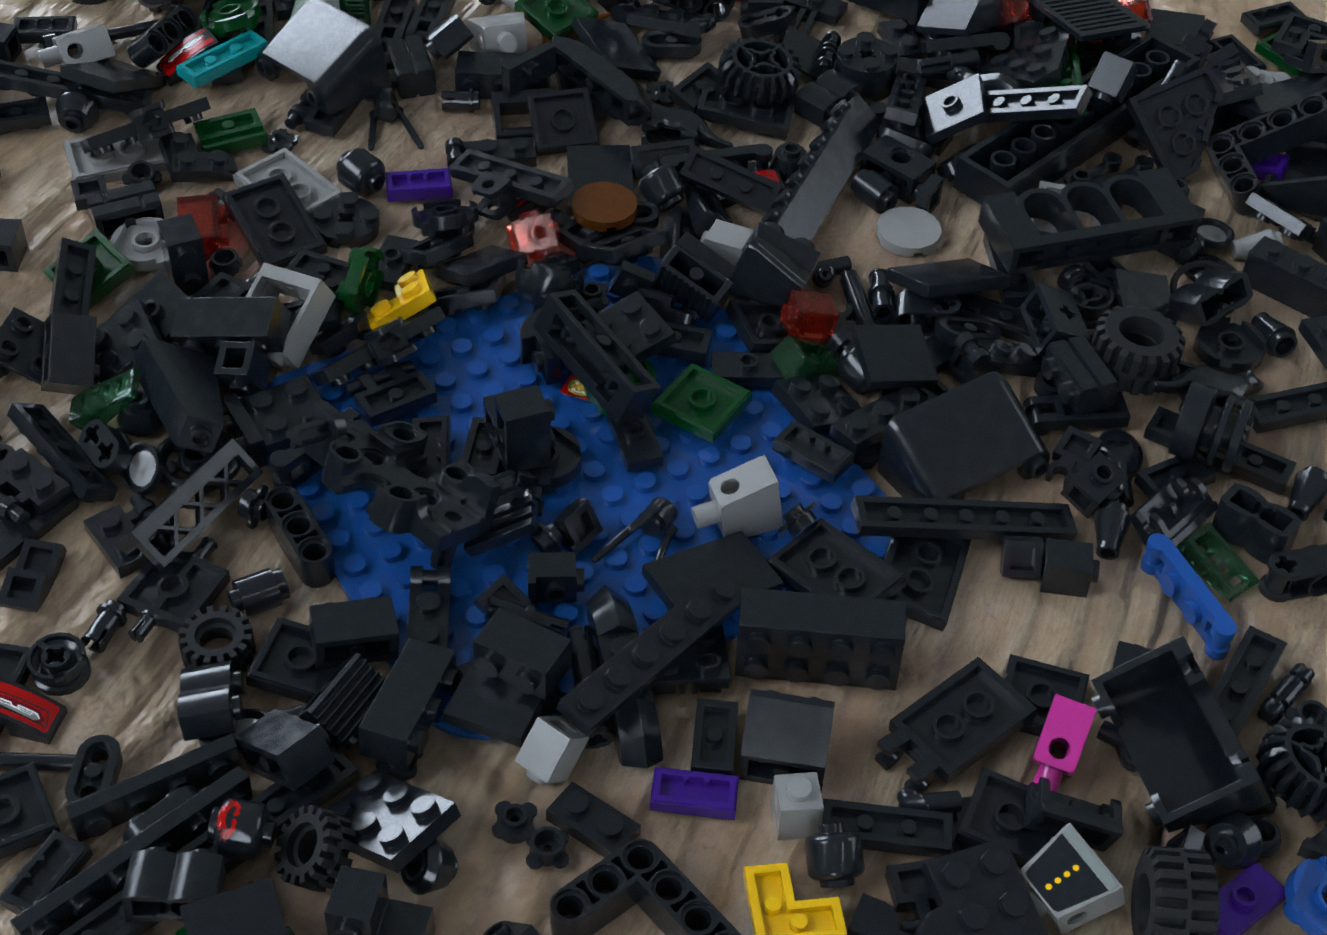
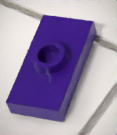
[385,168,453,202]
[649,767,739,820]
[1217,862,1286,935]

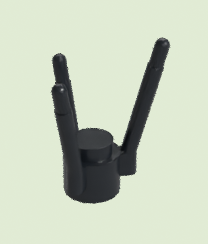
[368,88,424,151]
[591,497,678,563]

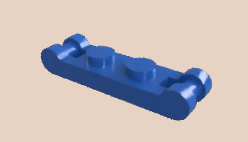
[1140,533,1237,660]

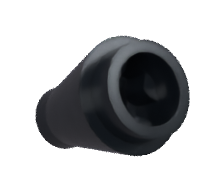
[1251,312,1298,358]
[1287,466,1327,521]
[1094,501,1131,560]

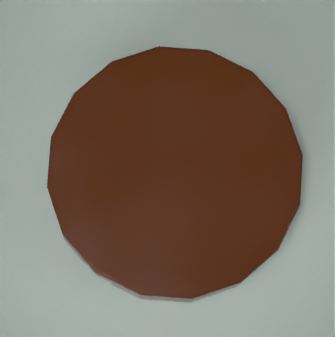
[572,182,637,232]

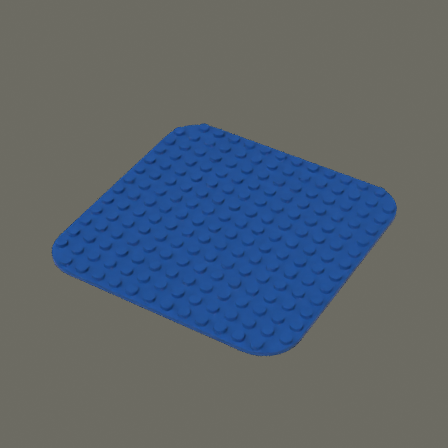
[266,255,890,740]

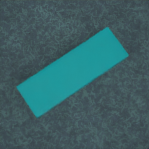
[176,30,268,89]

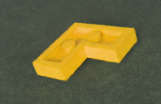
[367,269,437,330]
[743,862,847,935]

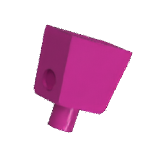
[1031,694,1097,792]

